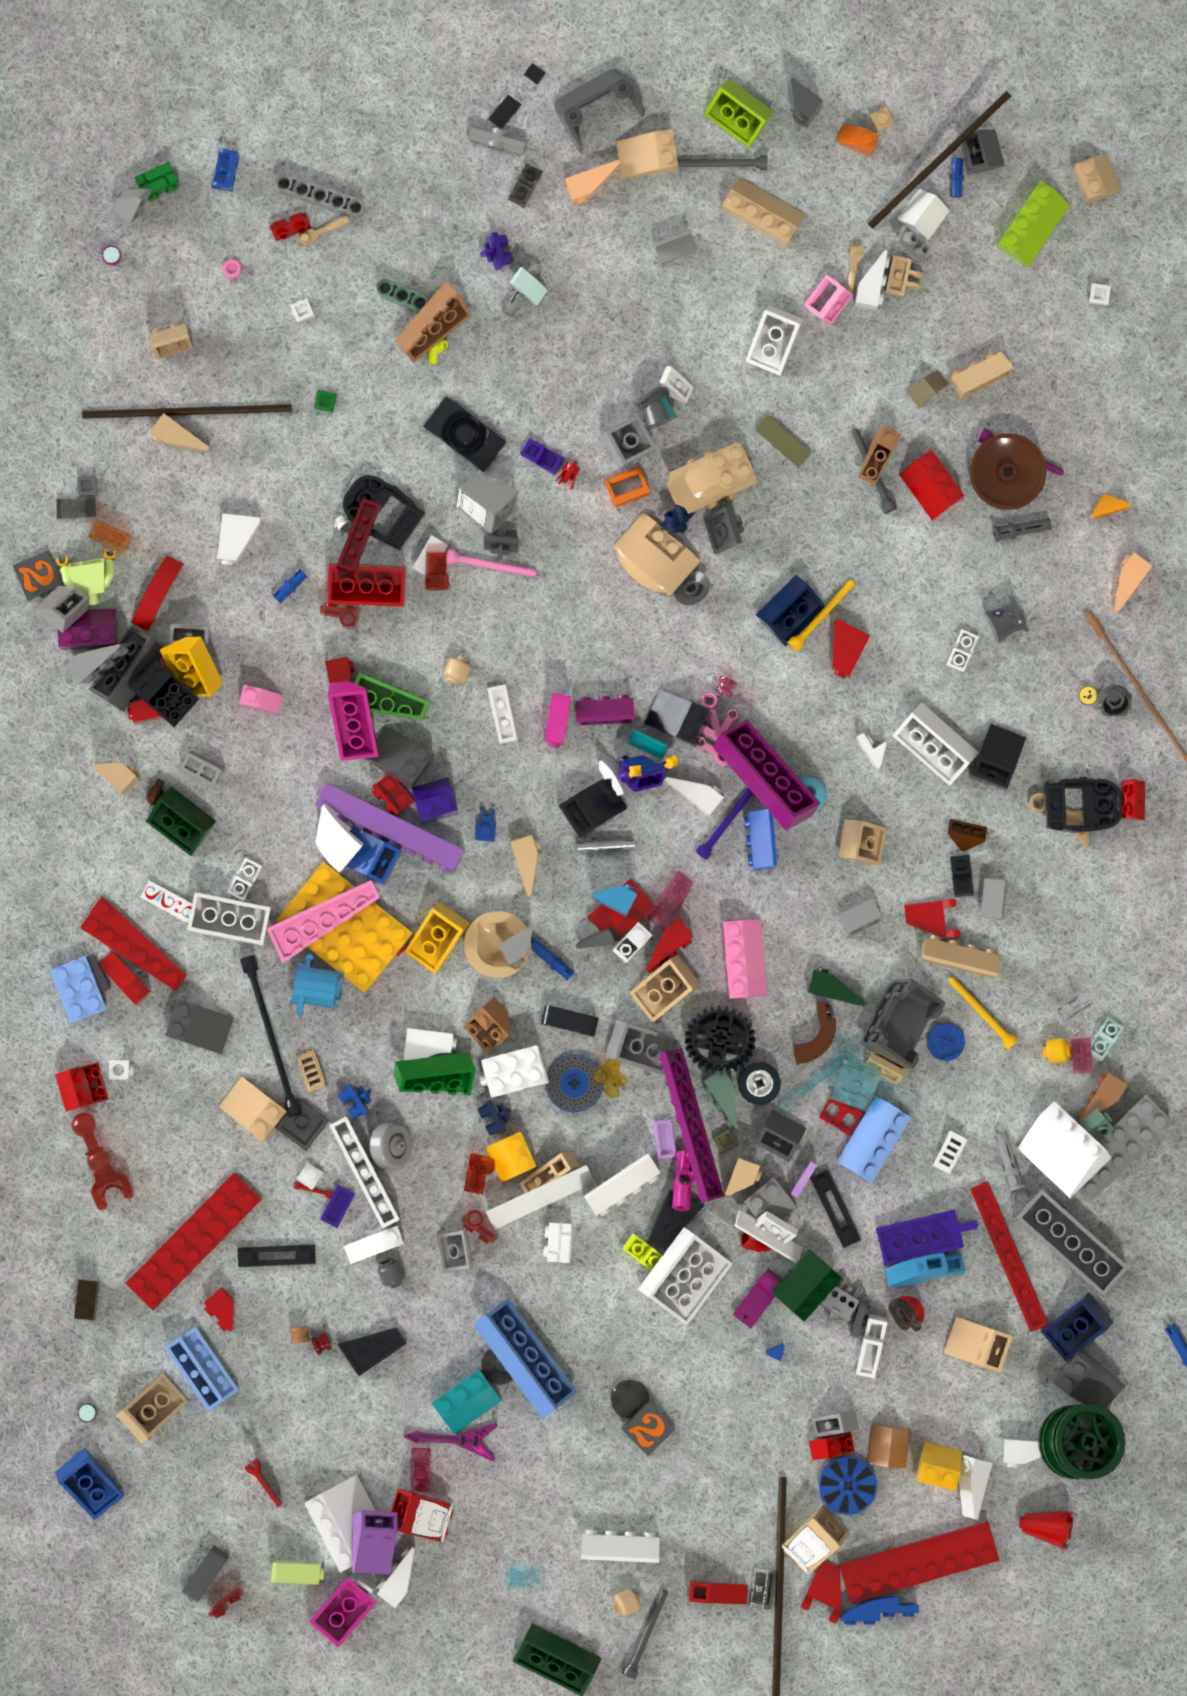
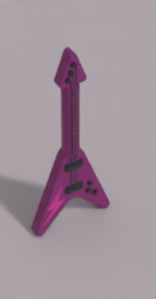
[404,1423,497,1461]

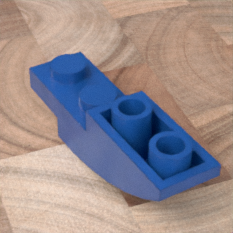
[840,1596,919,1625]

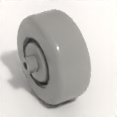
[369,1122,412,1169]

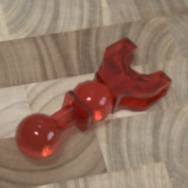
[71,1113,134,1211]

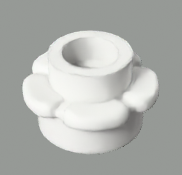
[334,515,352,532]

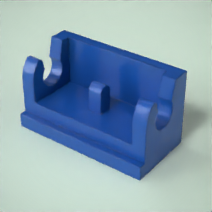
[212,149,240,192]

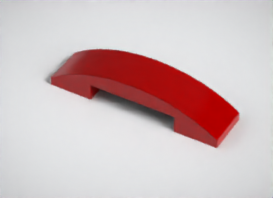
[131,556,184,631]

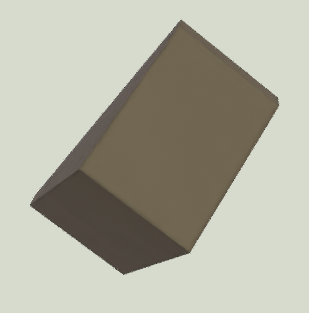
[907,370,949,408]

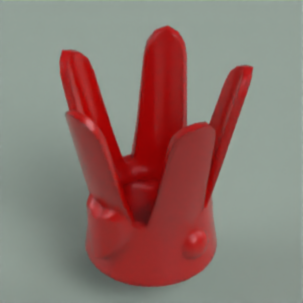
[555,461,580,490]

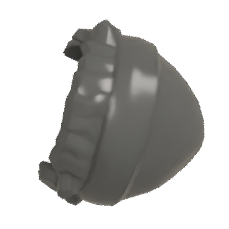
[1098,685,1132,717]

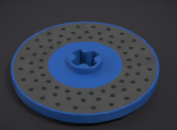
[546,1055,603,1112]

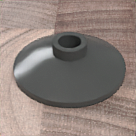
[674,571,710,605]

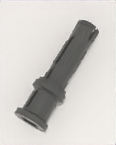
[992,518,1052,543]

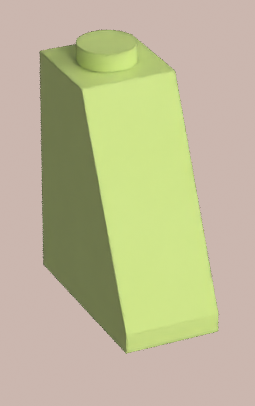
[271,1560,325,1585]

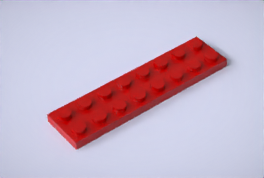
[125,1173,262,1310]

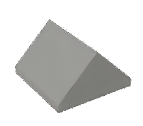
[437,1230,473,1273]

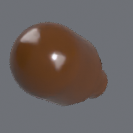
[146,779,165,805]

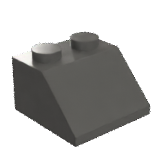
[789,78,823,127]

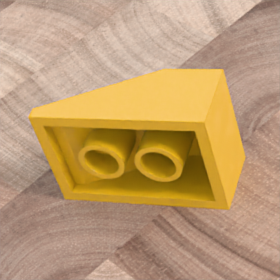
[404,902,471,974]

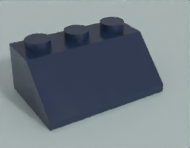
[755,575,825,646]

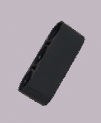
[541,1005,599,1037]

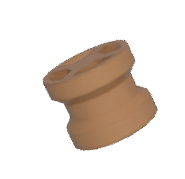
[289,1326,310,1344]

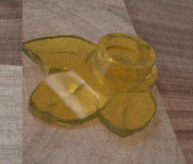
[594,1059,628,1098]

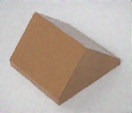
[867,1425,910,1468]

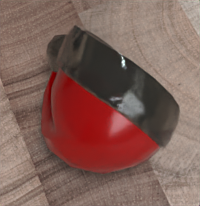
[888,1296,925,1331]

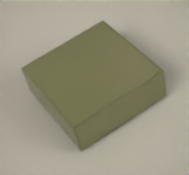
[712,1128,738,1154]

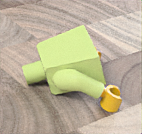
[57,550,116,605]

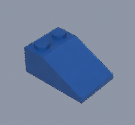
[55,1448,124,1520]

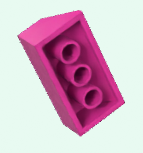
[328,681,379,761]

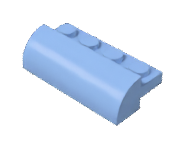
[836,1096,911,1184]
[164,1326,239,1412]

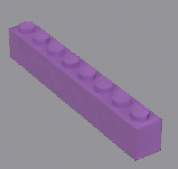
[316,783,465,873]

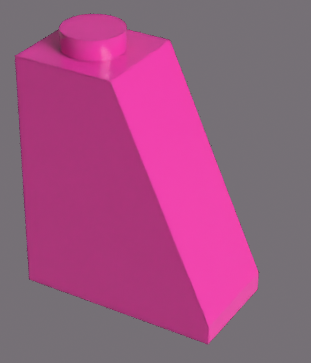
[545,693,571,748]

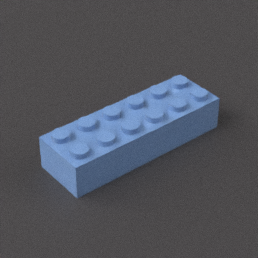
[473,1298,577,1419]

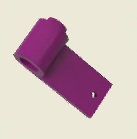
[732,1268,782,1329]

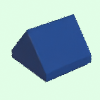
[765,1344,785,1362]

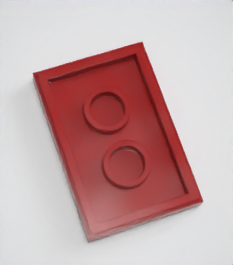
[587,879,656,945]

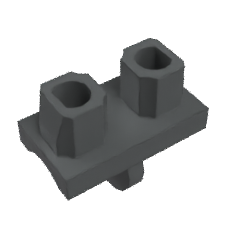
[484,529,519,560]

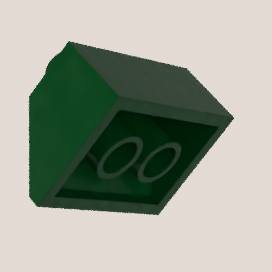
[146,787,216,856]
[771,1249,843,1322]

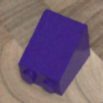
[412,778,459,824]

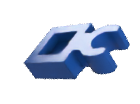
[475,808,496,842]

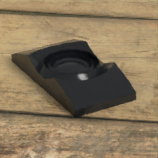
[423,397,507,472]

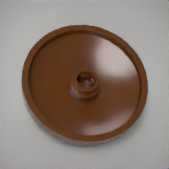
[970,433,1047,510]

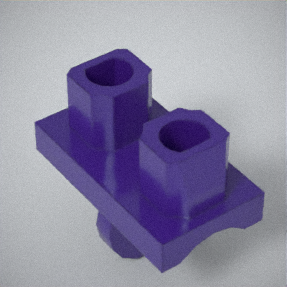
[480,232,513,271]

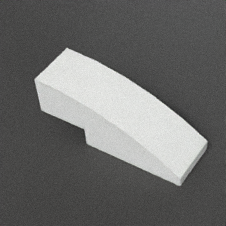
[856,1313,888,1379]

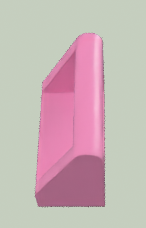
[804,275,853,325]

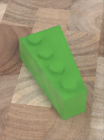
[355,673,432,720]

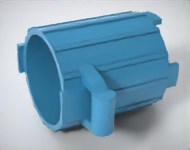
[290,954,344,1016]

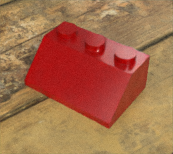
[899,450,965,521]

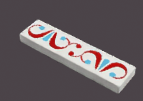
[140,881,192,923]

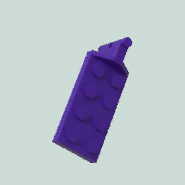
[876,1209,979,1266]

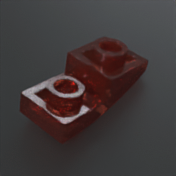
[208,1586,244,1619]

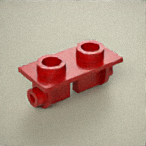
[270,212,311,241]

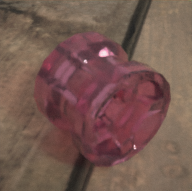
[714,676,737,697]

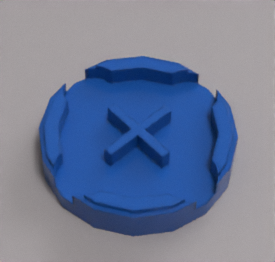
[927,1023,965,1061]

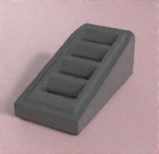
[576,927,619,949]

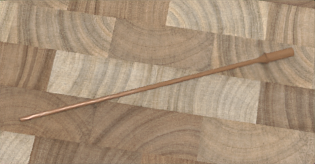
[1084,611,1187,762]

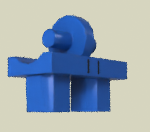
[338,1083,372,1119]

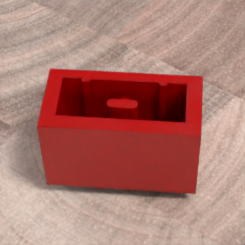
[55,1063,109,1111]

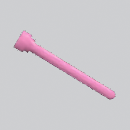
[445,549,537,577]

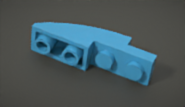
[884,1253,966,1288]

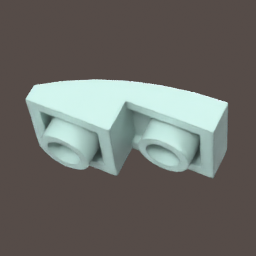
[510,267,548,306]
[1085,1017,1124,1062]

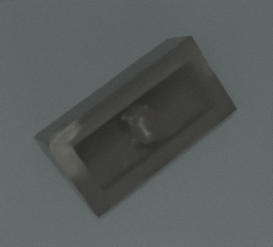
[749,1567,776,1609]

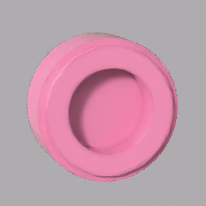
[222,259,242,279]

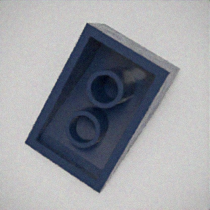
[1041,1292,1114,1361]

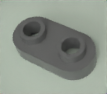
[850,1299,871,1338]

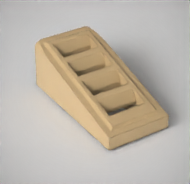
[296,1050,327,1093]

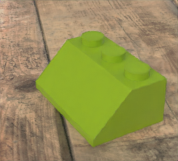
[704,78,775,148]

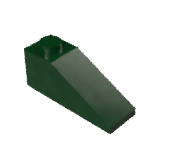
[808,967,866,1007]

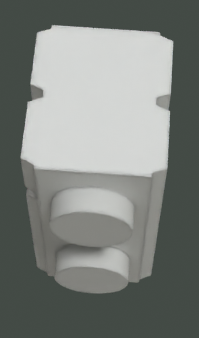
[543,1223,573,1263]

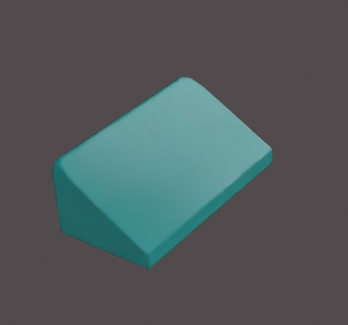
[628,729,668,760]

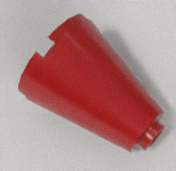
[1019,1511,1074,1550]

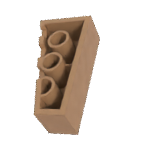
[395,281,472,363]

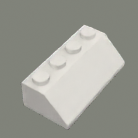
[892,702,979,786]
[583,1154,661,1217]
[581,1530,660,1563]

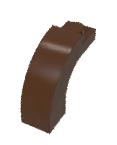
[793,1001,836,1065]

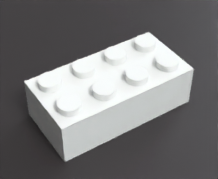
[187,892,271,946]

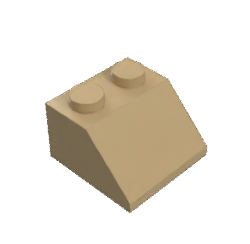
[1073,156,1121,204]
[93,763,140,796]
[838,819,887,866]
[724,1158,762,1196]

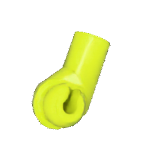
[428,339,448,364]

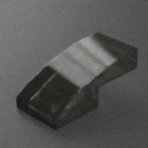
[56,498,96,519]

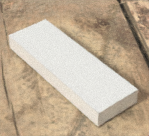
[487,684,518,744]

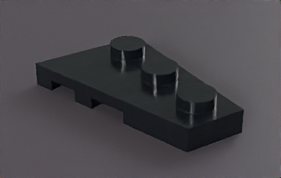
[646,1190,705,1251]
[337,1327,407,1376]

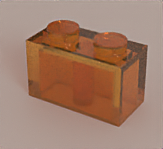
[88,520,133,555]

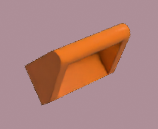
[604,467,650,508]

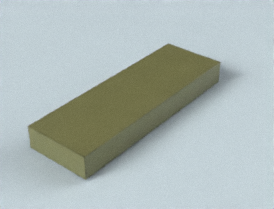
[756,416,811,468]

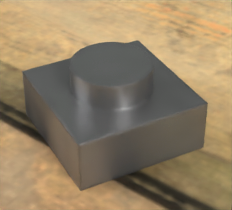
[77,476,98,497]

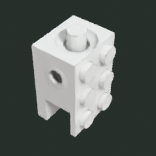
[479,1045,549,1098]

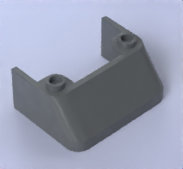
[554,69,645,152]

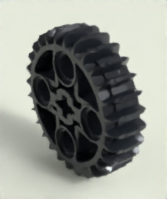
[685,1005,756,1076]

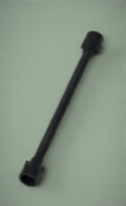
[240,955,303,1117]

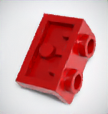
[372,774,415,816]
[1122,779,1145,820]

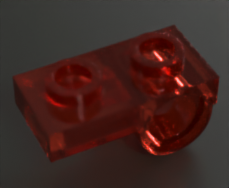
[425,552,449,591]
[320,603,360,629]
[464,1153,495,1195]
[462,1210,497,1244]

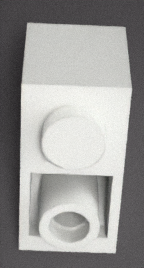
[612,922,652,963]

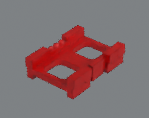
[819,1095,863,1136]

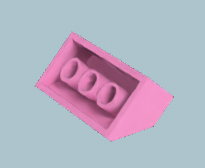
[722,920,767,1000]

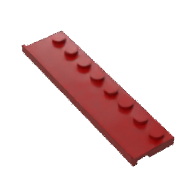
[839,1521,1000,1604]

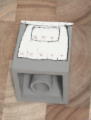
[456,476,519,534]

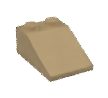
[616,129,678,179]
[149,322,193,359]
[629,955,701,1023]
[219,1076,286,1142]
[116,1373,189,1444]

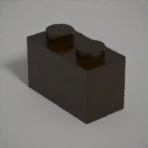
[74,1279,100,1320]

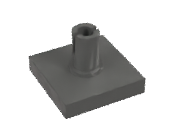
[703,506,744,554]

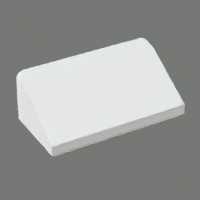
[413,535,448,579]

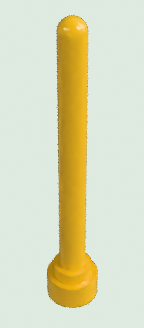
[787,580,855,652]
[948,977,1019,1050]

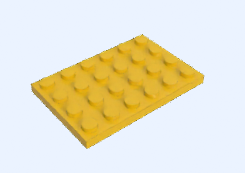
[275,862,413,993]

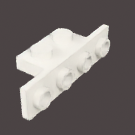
[735,1210,803,1263]

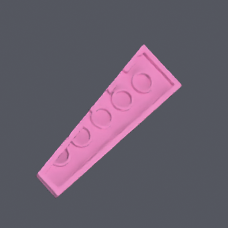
[266,880,380,963]

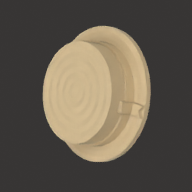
[464,911,531,978]

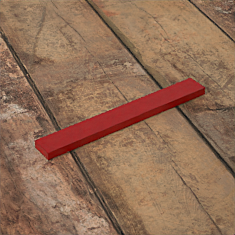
[970,1181,1048,1332]

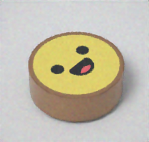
[1078,686,1098,706]

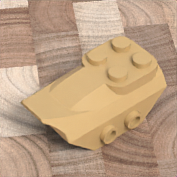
[666,442,757,514]

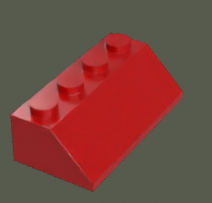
[327,563,406,607]

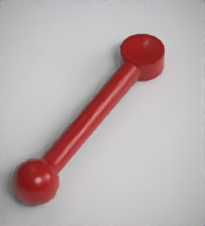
[293,1182,333,1198]

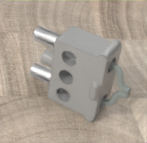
[820,1276,864,1323]

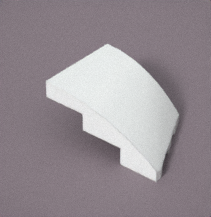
[315,803,364,873]

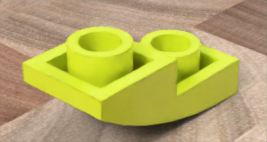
[622,1234,663,1271]

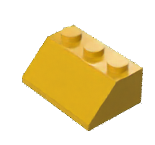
[160,637,223,697]

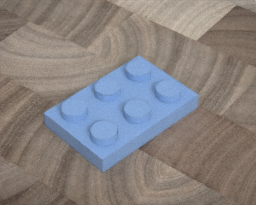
[50,956,107,1024]

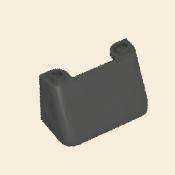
[861,979,946,1069]

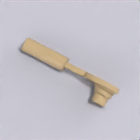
[299,215,350,245]
[847,243,864,294]

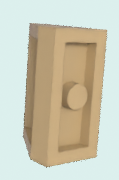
[864,1051,907,1085]

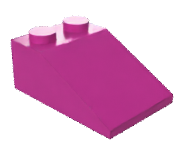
[308,1577,377,1648]

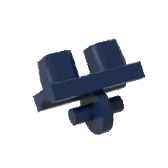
[660,503,696,534]
[478,1100,512,1135]

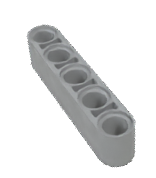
[275,174,365,219]

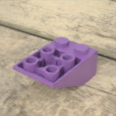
[353,1510,398,1575]

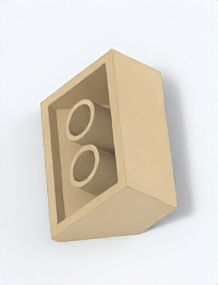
[949,352,1014,400]

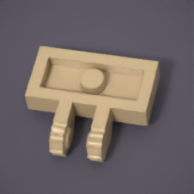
[885,255,924,297]

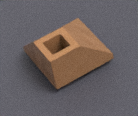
[463,997,511,1055]

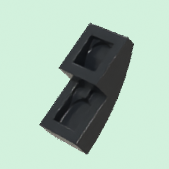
[950,854,974,897]

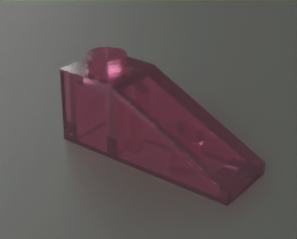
[645,871,694,930]

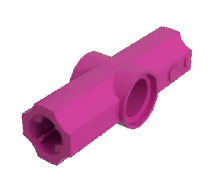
[672,1151,694,1211]

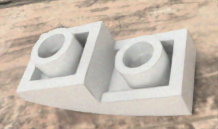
[946,629,979,672]
[599,756,631,796]
[227,857,263,901]

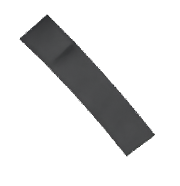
[488,63,545,129]

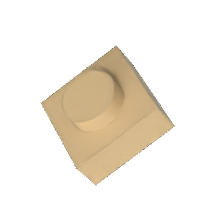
[869,107,895,133]

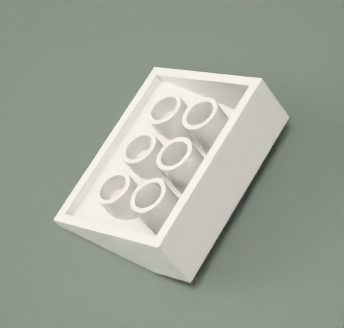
[1018,1101,1111,1198]
[638,1227,733,1326]
[304,1475,376,1572]

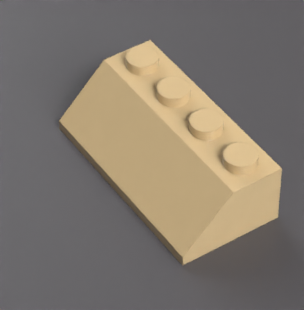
[721,178,806,248]
[920,935,1001,979]

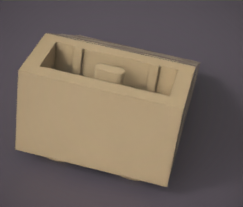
[944,1317,1013,1373]

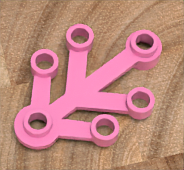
[696,693,738,766]

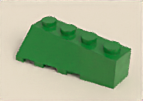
[393,1052,476,1096]

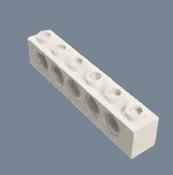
[329,1116,401,1229]

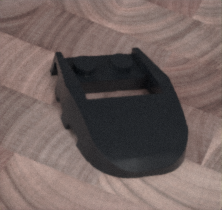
[343,475,426,551]
[1044,777,1123,833]

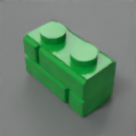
[134,162,180,201]

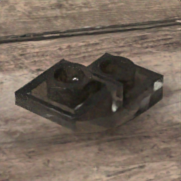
[508,163,543,208]

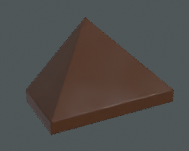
[947,819,987,851]

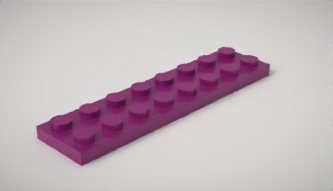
[659,1048,724,1203]

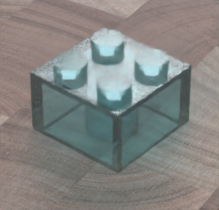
[831,1057,882,1112]

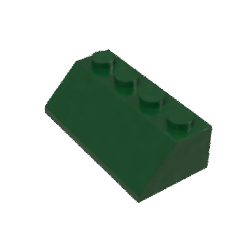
[513,1623,602,1696]

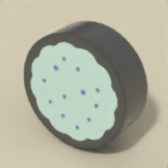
[77,1403,97,1423]

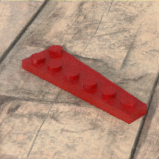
[80,897,187,992]

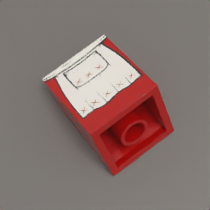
[391,1488,453,1542]

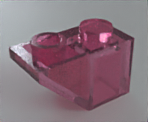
[411,1448,431,1492]

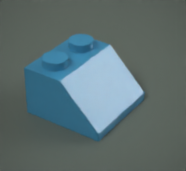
[592,884,637,917]

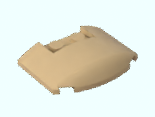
[613,513,701,596]

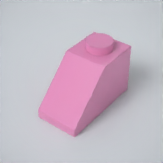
[239,685,282,714]

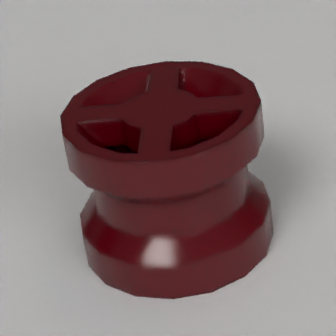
[311,1332,332,1355]

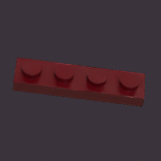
[337,498,381,574]

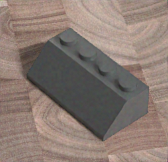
[89,627,163,712]

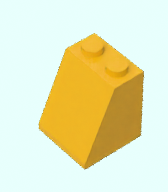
[915,1441,962,1491]

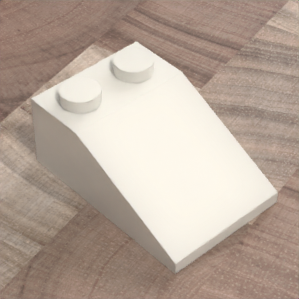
[746,305,804,376]

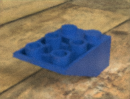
[346,826,402,886]

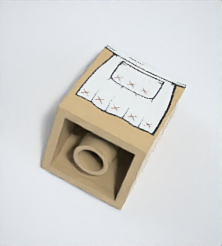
[782,1505,849,1575]

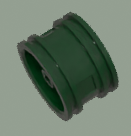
[1038,1404,1126,1479]

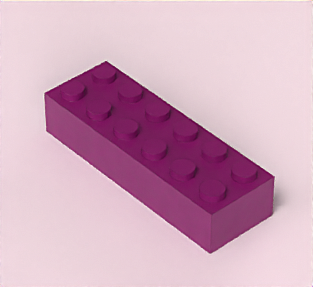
[713,719,821,831]

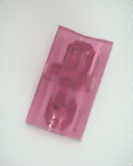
[1070,1038,1093,1074]

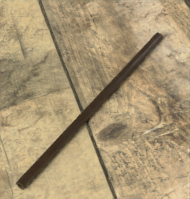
[868,91,1011,229]

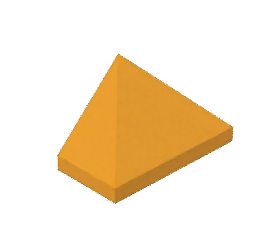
[1091,494,1131,519]

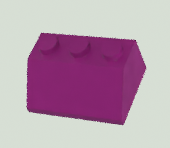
[57,608,118,650]
[576,695,635,726]

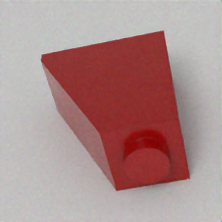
[832,618,870,679]

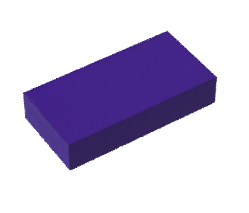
[320,1185,355,1228]

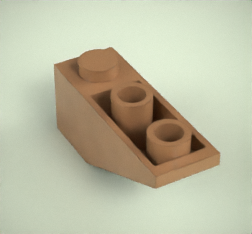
[858,424,901,485]
[1076,1073,1128,1124]

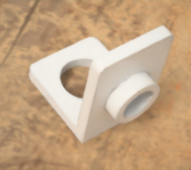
[109,1060,134,1080]

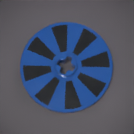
[819,1456,877,1515]

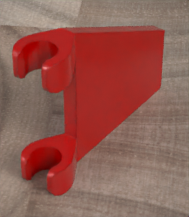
[904,899,960,939]
[245,1459,282,1507]
[801,1561,842,1624]

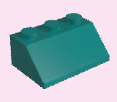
[432,1369,502,1434]

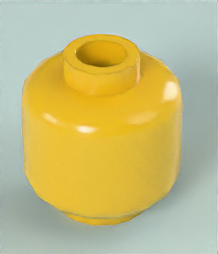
[1043,1037,1072,1064]

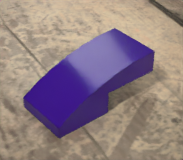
[520,438,564,475]

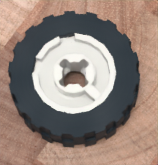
[738,1062,781,1105]

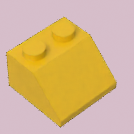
[486,1131,537,1183]

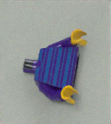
[619,755,678,792]

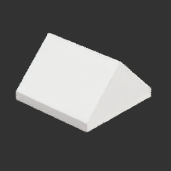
[897,189,950,241]

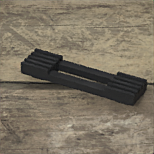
[810,1170,861,1248]
[238,1245,316,1267]

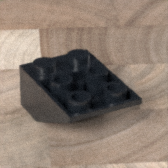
[128,658,199,727]
[970,724,1026,791]
[559,778,628,839]

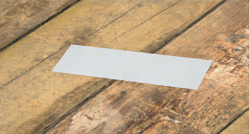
[486,1165,595,1230]

